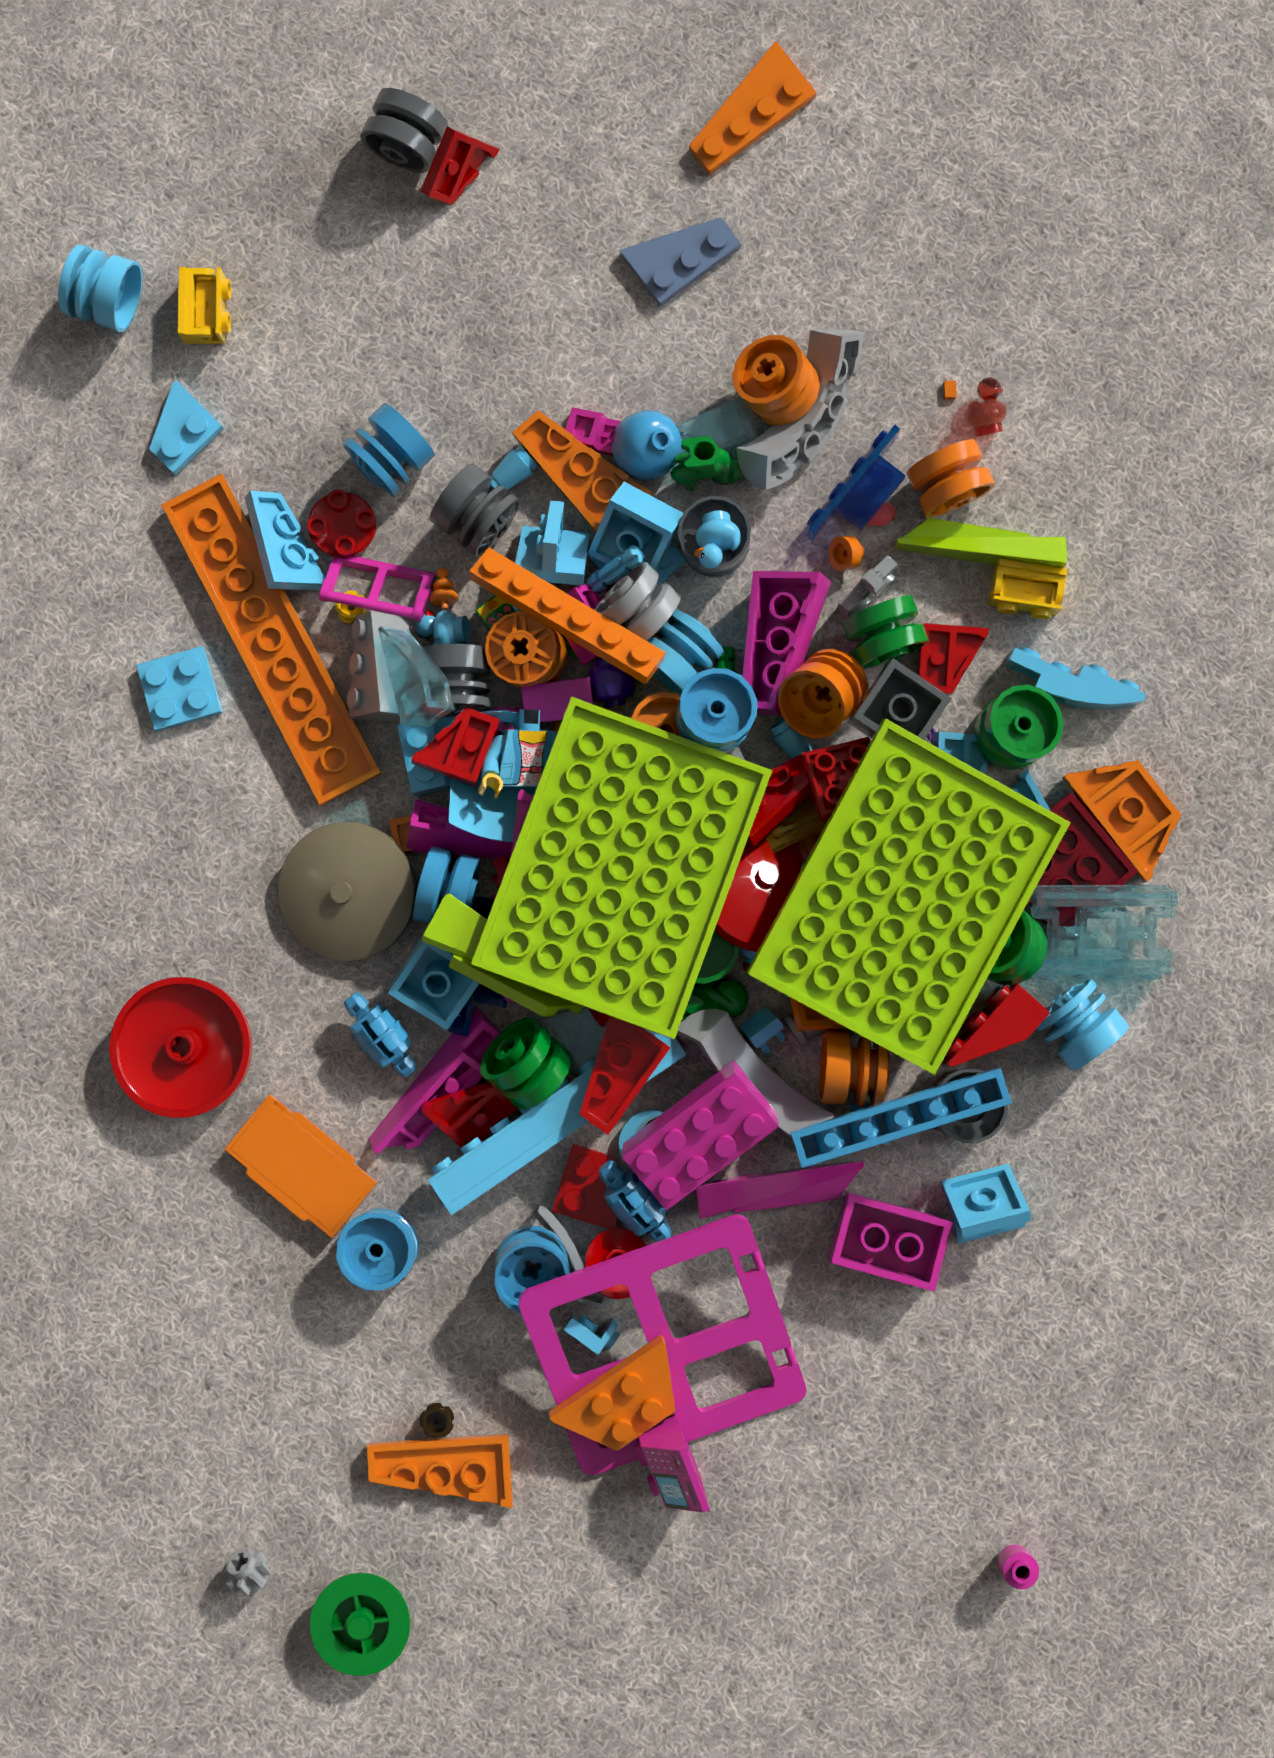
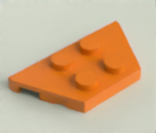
[1062,760,1181,883]
[549,1335,676,1451]

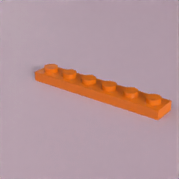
[469,548,666,685]

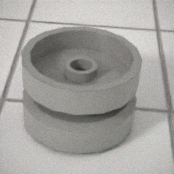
[594,562,681,641]

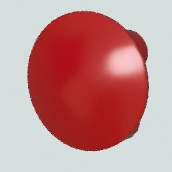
[307,489,376,558]

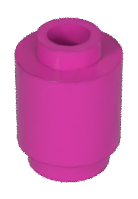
[997,1544,1039,1590]

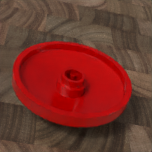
[714,824,811,952]
[109,977,253,1118]

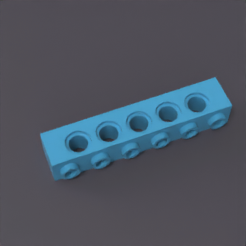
[790,1068,1012,1168]

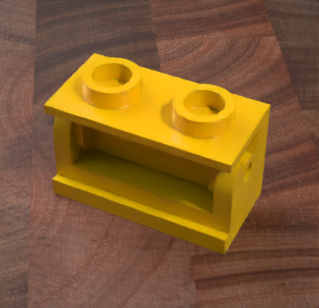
[178,267,232,344]
[988,558,1068,619]

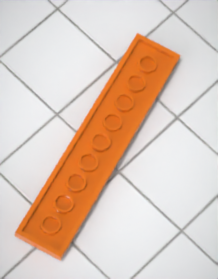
[161,473,382,806]

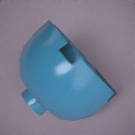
[612,410,682,481]

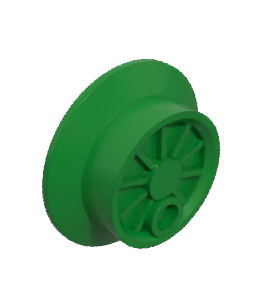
[310,1572,411,1676]

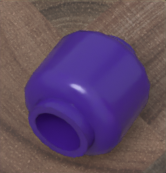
[588,658,636,707]

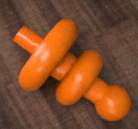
[430,567,458,611]

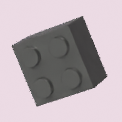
[847,658,952,740]

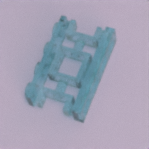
[1030,885,1178,980]

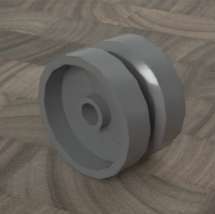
[360,88,448,173]

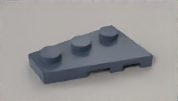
[619,217,741,306]

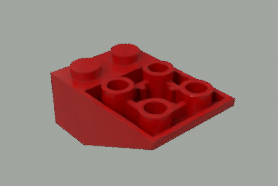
[940,984,1050,1067]

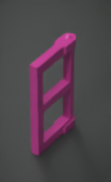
[319,556,435,622]

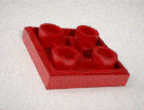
[801,737,871,821]

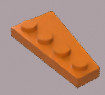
[512,410,653,533]

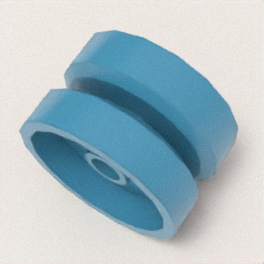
[675,668,757,753]
[413,846,481,923]
[336,1208,419,1291]

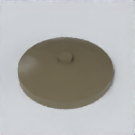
[278,822,417,961]

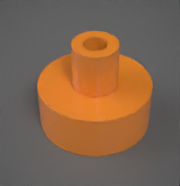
[828,535,865,571]

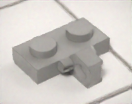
[836,555,897,619]

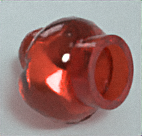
[964,377,1007,436]

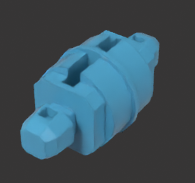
[344,992,417,1078]
[599,1160,671,1242]

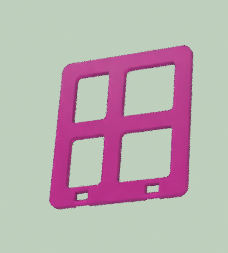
[518,1215,807,1475]

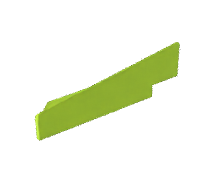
[894,518,1067,568]
[421,894,584,1017]

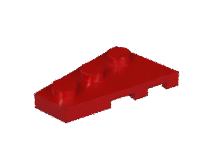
[579,1016,671,1135]

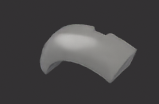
[736,329,864,490]
[677,1009,835,1166]

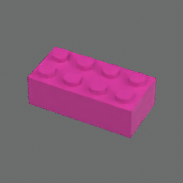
[622,1060,779,1211]

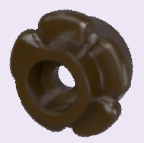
[420,1403,454,1438]

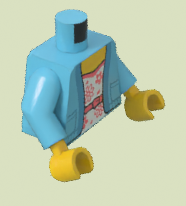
[478,709,557,798]

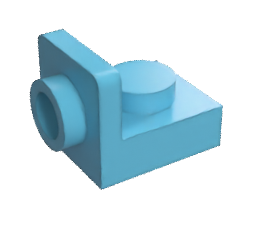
[564,1314,620,1354]

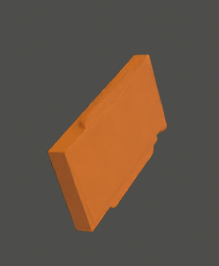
[224,1094,378,1238]

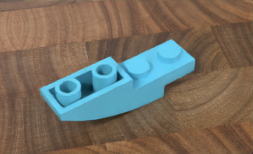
[1004,647,1147,709]

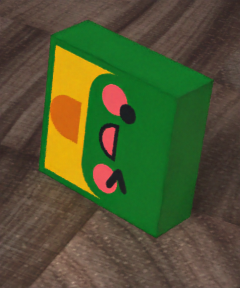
[475,595,516,631]

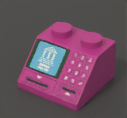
[635,1415,710,1513]

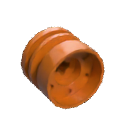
[485,611,568,689]
[778,648,869,739]
[819,1030,890,1106]

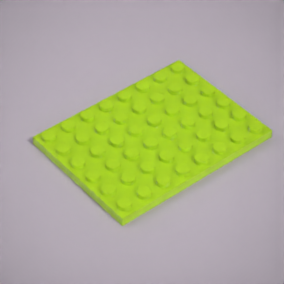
[471,697,772,1039]
[746,719,1071,1075]

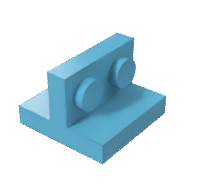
[515,500,590,586]
[941,1164,1031,1244]

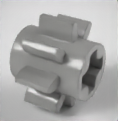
[224,1547,271,1596]

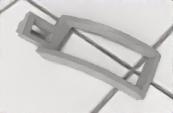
[536,1205,612,1309]

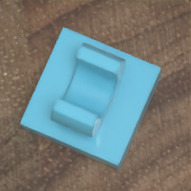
[738,1006,785,1054]

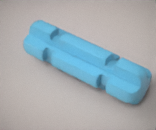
[587,545,645,593]

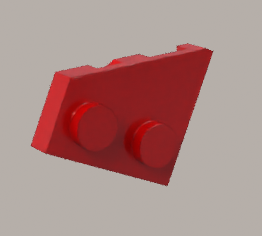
[420,126,500,205]
[918,623,989,696]
[411,708,500,787]
[421,1082,518,1148]
[552,1143,618,1229]

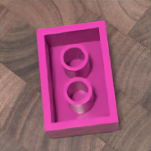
[827,1191,953,1292]

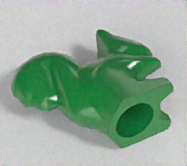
[670,436,744,491]
[683,978,748,1020]

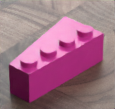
[742,571,831,716]

